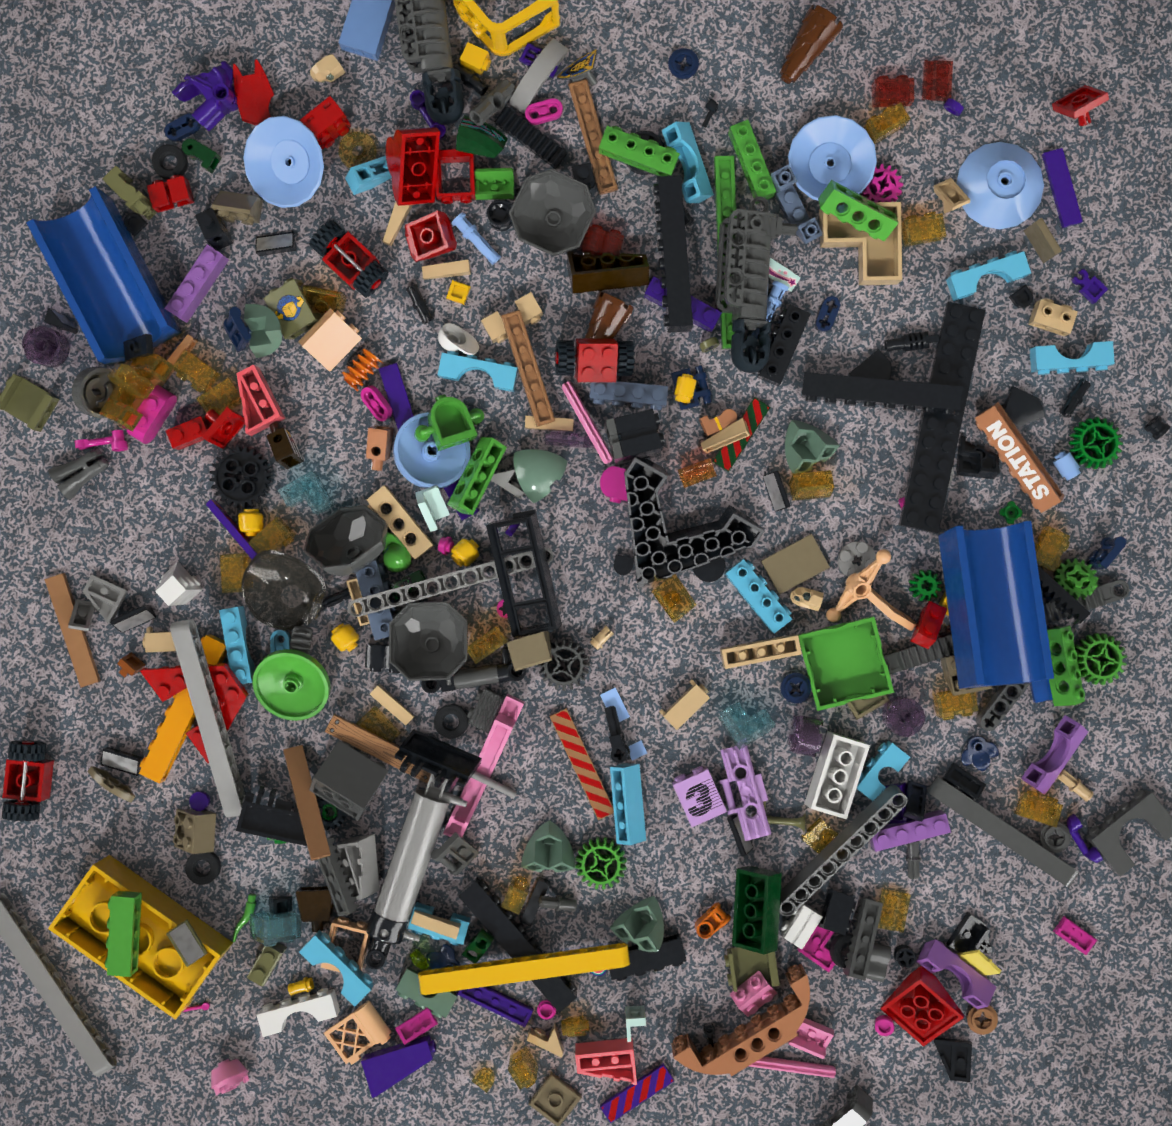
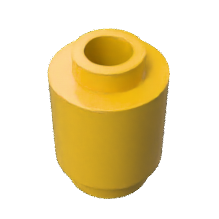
[674,374,697,403]

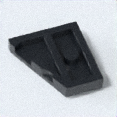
[933,1037,972,1082]

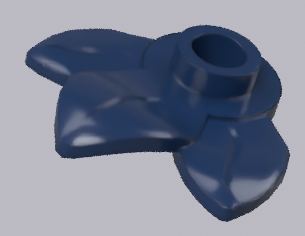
[961,736,999,771]
[426,944,460,969]

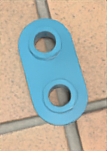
[270,630,291,653]

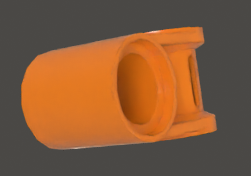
[695,902,731,939]

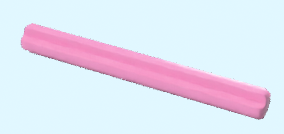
[562,381,613,464]
[750,1056,836,1078]

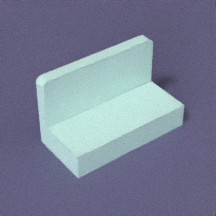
[415,485,450,532]
[625,1005,646,1042]

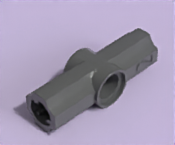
[469,79,516,126]

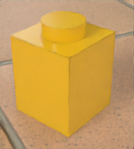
[459,42,491,76]

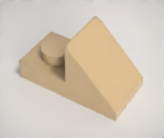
[934,178,970,213]
[527,1023,564,1058]

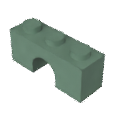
[395,967,458,1018]

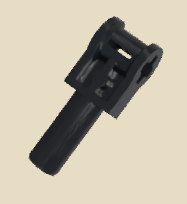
[605,706,630,763]

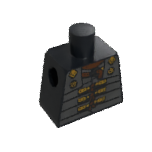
[195,208,233,251]

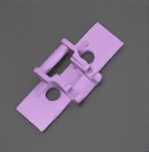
[719,743,771,841]

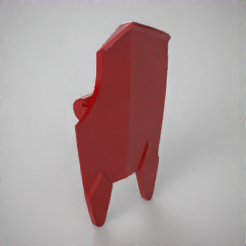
[233,59,274,125]

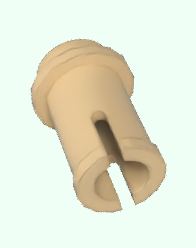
[590,626,614,650]

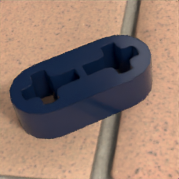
[164,114,201,142]
[815,296,840,333]

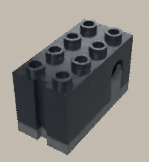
[606,409,665,466]

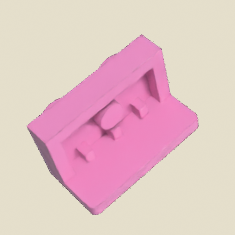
[730,971,778,1017]
[788,1018,834,1059]

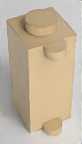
[142,627,176,652]
[659,679,710,730]

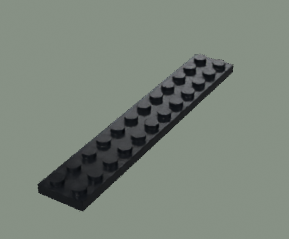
[899,302,986,534]

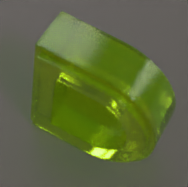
[410,948,430,970]

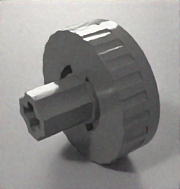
[72,367,126,418]

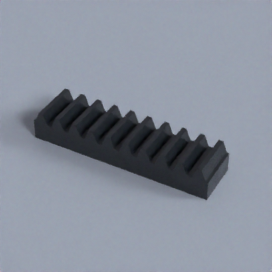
[494,106,567,169]
[1038,566,1091,625]

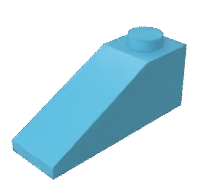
[345,156,392,195]

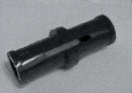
[453,62,488,96]
[406,284,434,324]
[1059,379,1091,418]

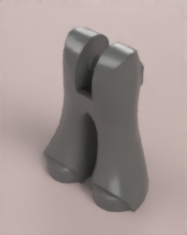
[48,448,109,500]

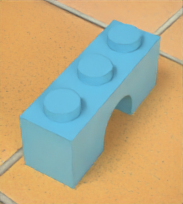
[857,740,910,801]
[408,902,471,946]

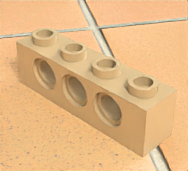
[367,485,435,560]
[720,634,802,669]

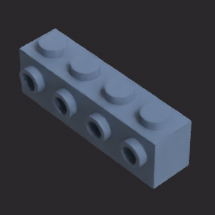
[589,381,668,410]
[356,560,396,640]

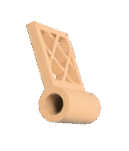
[324,1000,392,1065]

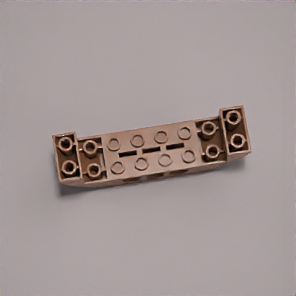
[671,964,810,1077]

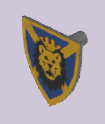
[557,49,598,86]

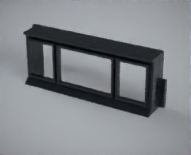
[486,509,562,638]

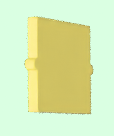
[956,950,1001,976]

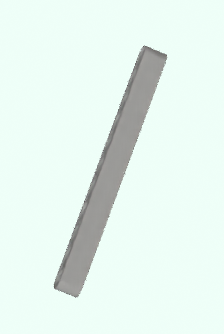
[347,547,554,617]
[170,619,246,818]
[0,893,117,1077]

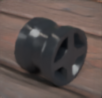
[1144,415,1171,440]
[894,944,916,968]

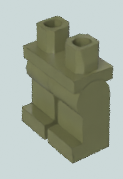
[102,166,157,220]

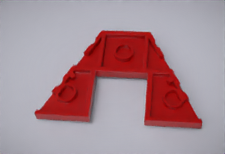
[140,663,249,763]

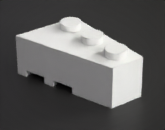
[155,562,203,606]

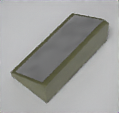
[167,919,208,967]

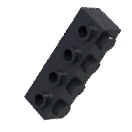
[757,304,811,386]

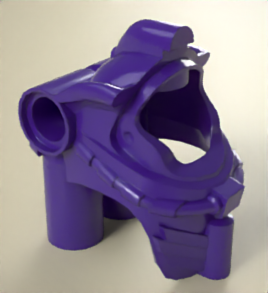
[172,61,238,132]

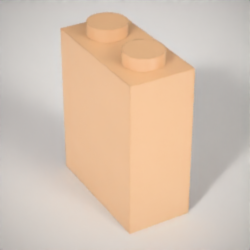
[298,308,362,371]

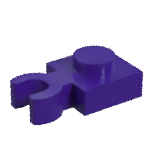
[1071,269,1108,304]

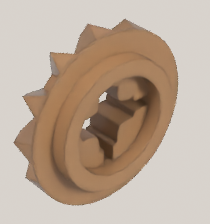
[966,1006,998,1035]

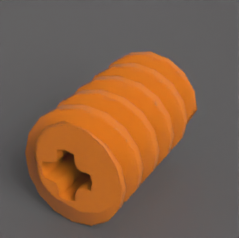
[342,348,383,392]

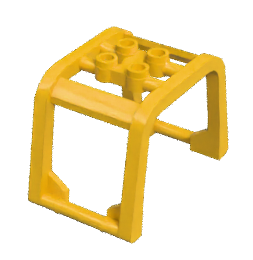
[453,0,560,56]

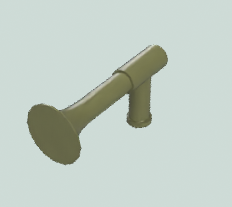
[752,801,806,833]

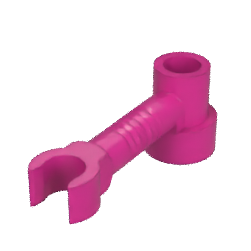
[75,430,128,452]

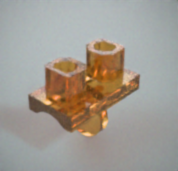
[677,458,717,488]

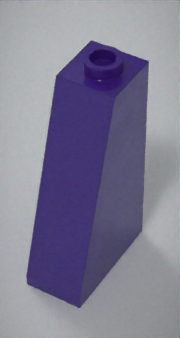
[361,1035,437,1098]

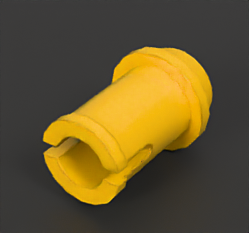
[288,977,314,996]

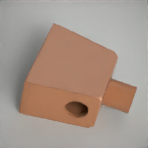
[366,425,394,471]

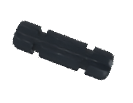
[315,588,351,612]

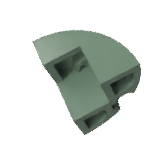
[244,304,282,358]
[785,420,840,474]
[513,449,568,503]
[521,820,575,872]
[610,896,664,952]

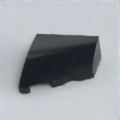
[956,436,1000,479]

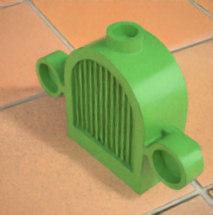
[414,394,484,451]

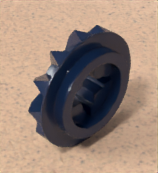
[668,48,699,80]
[781,673,811,704]

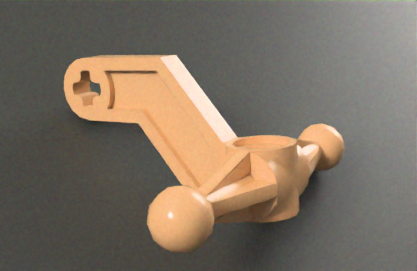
[826,549,917,631]

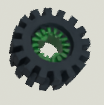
[317,797,348,830]

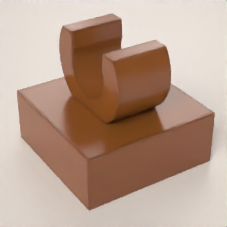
[117,652,146,678]

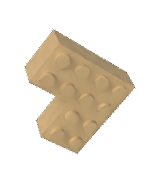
[819,202,902,285]

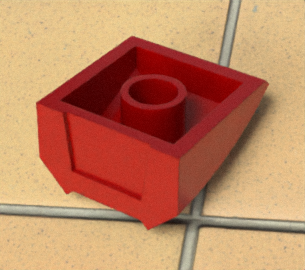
[405,210,457,262]

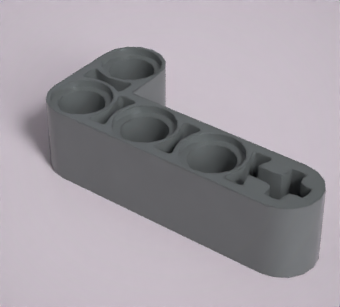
[976,683,1030,731]
[820,1085,873,1126]

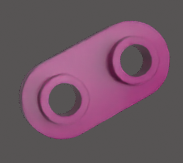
[525,98,563,125]
[361,385,392,421]

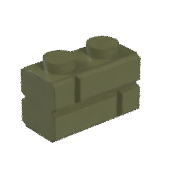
[247,938,287,987]

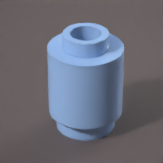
[1053,451,1081,480]

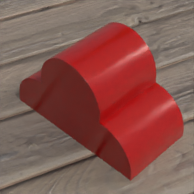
[386,127,440,206]

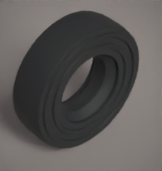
[152,144,188,180]
[434,704,469,739]
[185,852,221,885]
[830,933,853,969]

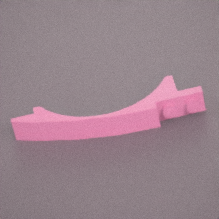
[443,694,525,837]

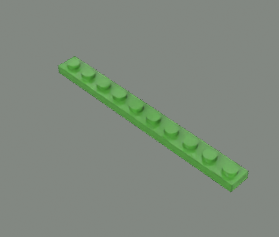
[714,156,737,349]

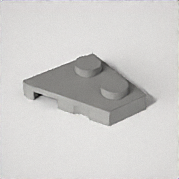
[82,575,128,624]

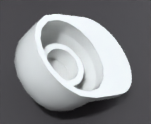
[438,323,479,355]

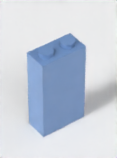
[338,0,395,61]

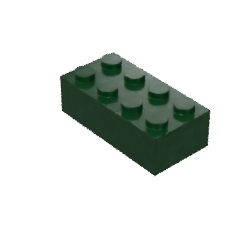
[732,866,782,955]

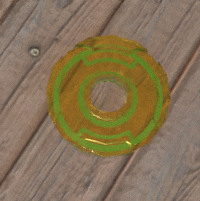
[338,132,377,169]

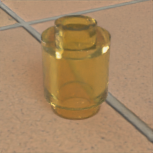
[561,1015,590,1038]

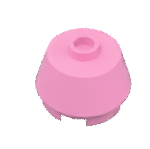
[211,1059,249,1096]

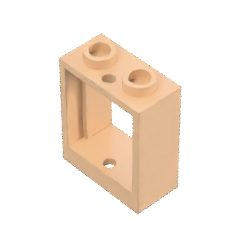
[321,917,370,972]

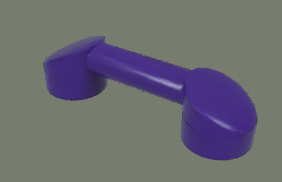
[410,90,446,139]
[1067,814,1103,863]

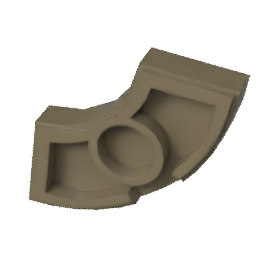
[87,766,135,803]

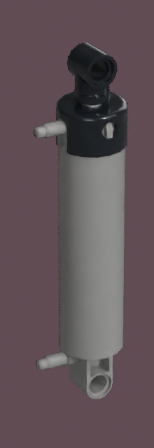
[366,774,468,969]

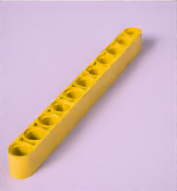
[418,943,630,995]

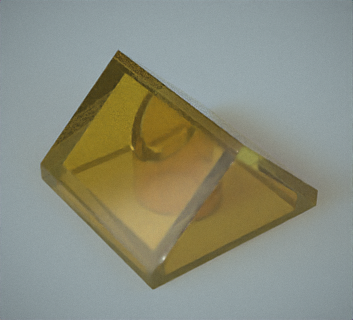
[303,285,346,316]
[651,574,697,623]

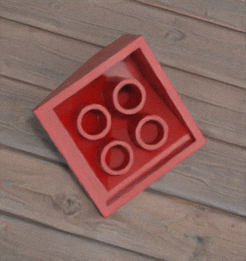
[880,966,964,1046]

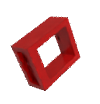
[436,149,476,204]

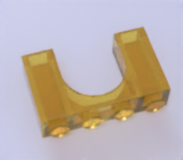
[99,353,174,432]

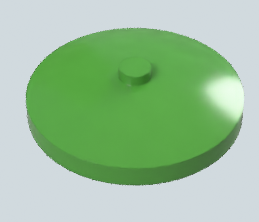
[253,649,331,721]

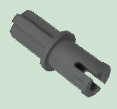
[906,841,921,879]
[538,896,577,912]

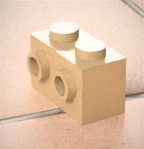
[1028,298,1078,337]

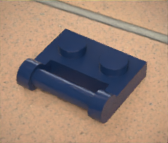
[223,307,252,352]
[1087,537,1126,569]

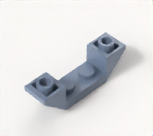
[771,164,822,244]

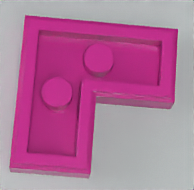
[797,925,835,972]

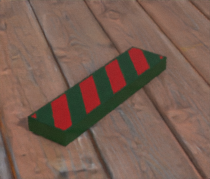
[712,397,771,472]

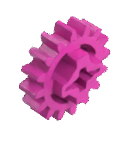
[862,164,903,202]

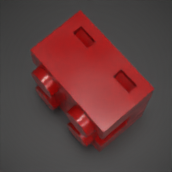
[300,96,351,149]

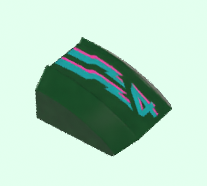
[456,115,508,158]

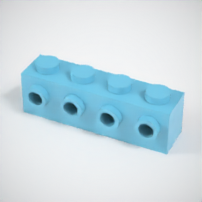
[724,559,792,634]
[610,763,646,845]

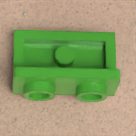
[475,168,514,200]

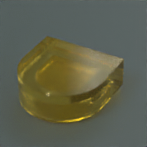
[472,1067,495,1093]

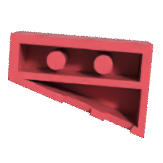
[236,365,286,436]
[575,1038,637,1085]

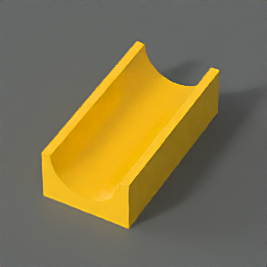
[48,855,233,1020]

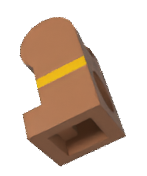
[699,409,737,437]

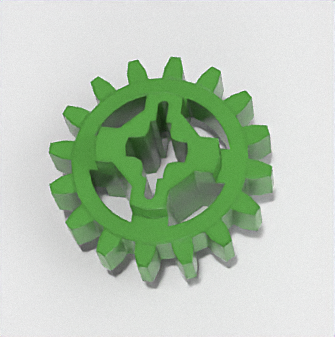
[1054,558,1099,600]

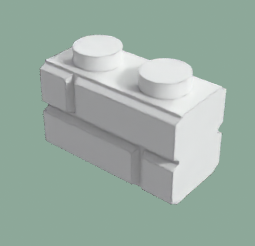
[780,903,823,949]

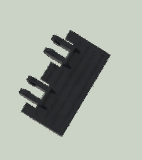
[394,729,482,792]
[236,786,323,846]

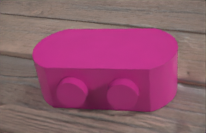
[127,385,177,444]
[600,466,627,504]

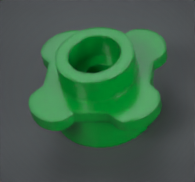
[999,501,1023,524]

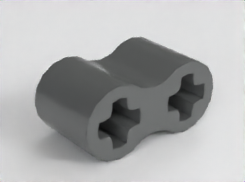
[866,943,891,983]

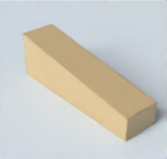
[383,202,413,246]
[422,260,471,280]
[525,416,574,431]
[701,418,750,454]
[346,577,370,626]
[370,684,415,725]
[411,910,461,940]

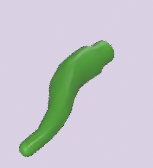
[232,894,256,942]

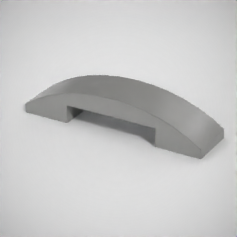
[509,38,569,114]

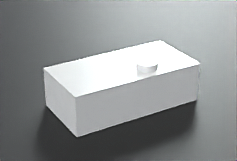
[804,731,870,819]

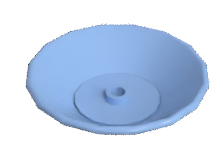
[788,115,877,201]
[243,116,324,208]
[956,142,1044,229]

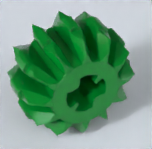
[908,569,942,602]

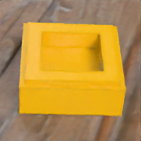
[446,280,471,305]

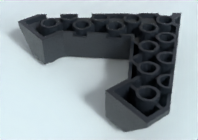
[624,456,765,589]

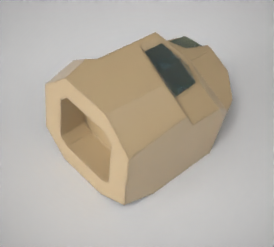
[310,54,345,83]
[790,587,824,611]

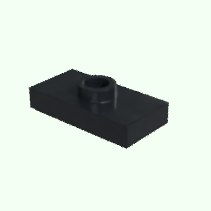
[123,334,153,361]
[942,763,986,801]
[903,780,927,822]

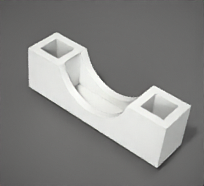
[257,988,340,1037]

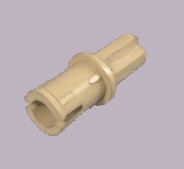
[1057,769,1094,801]

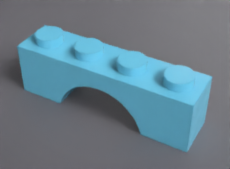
[662,121,714,203]
[946,251,1031,301]
[1030,341,1115,375]
[438,351,518,392]
[219,606,255,684]
[299,930,374,1007]

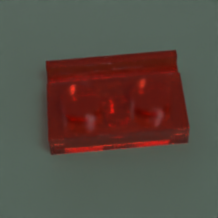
[922,60,953,102]

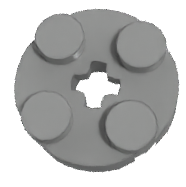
[837,541,876,577]

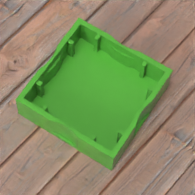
[798,616,894,711]

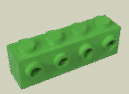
[599,126,680,176]
[105,891,142,977]

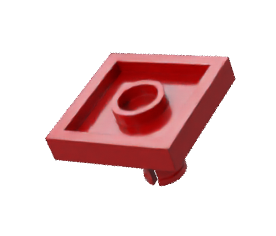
[1052,85,1109,126]
[202,407,245,449]

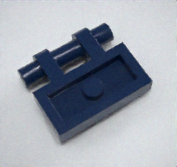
[671,365,712,411]

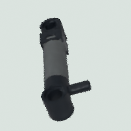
[421,647,527,693]

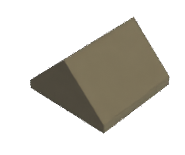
[507,631,552,671]

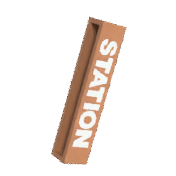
[975,402,1065,513]

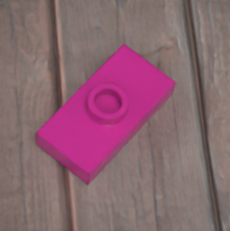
[1053,916,1097,955]
[395,1008,438,1045]

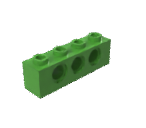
[728,120,776,204]
[818,180,899,241]
[447,437,507,515]
[1047,625,1085,706]

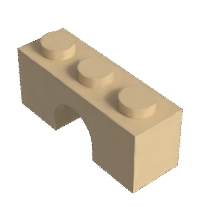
[481,292,543,344]

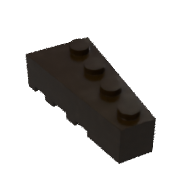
[567,251,649,294]

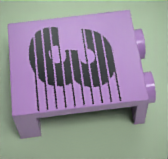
[672,766,727,827]

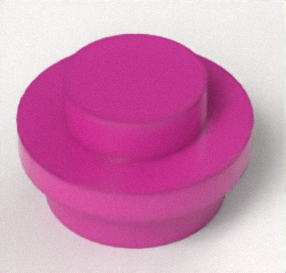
[438,536,454,555]
[537,1000,556,1020]

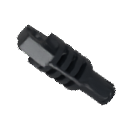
[884,331,940,352]

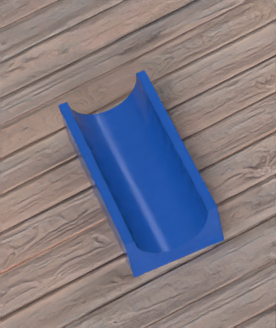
[26,186,182,368]
[938,521,1054,689]

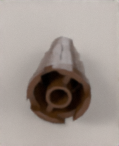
[780,4,843,84]
[585,291,634,339]

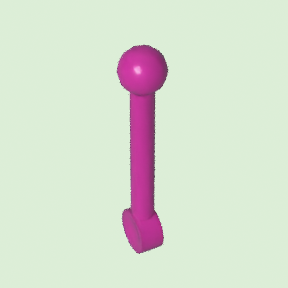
[183,1002,210,1012]

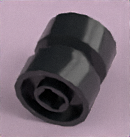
[487,200,513,232]

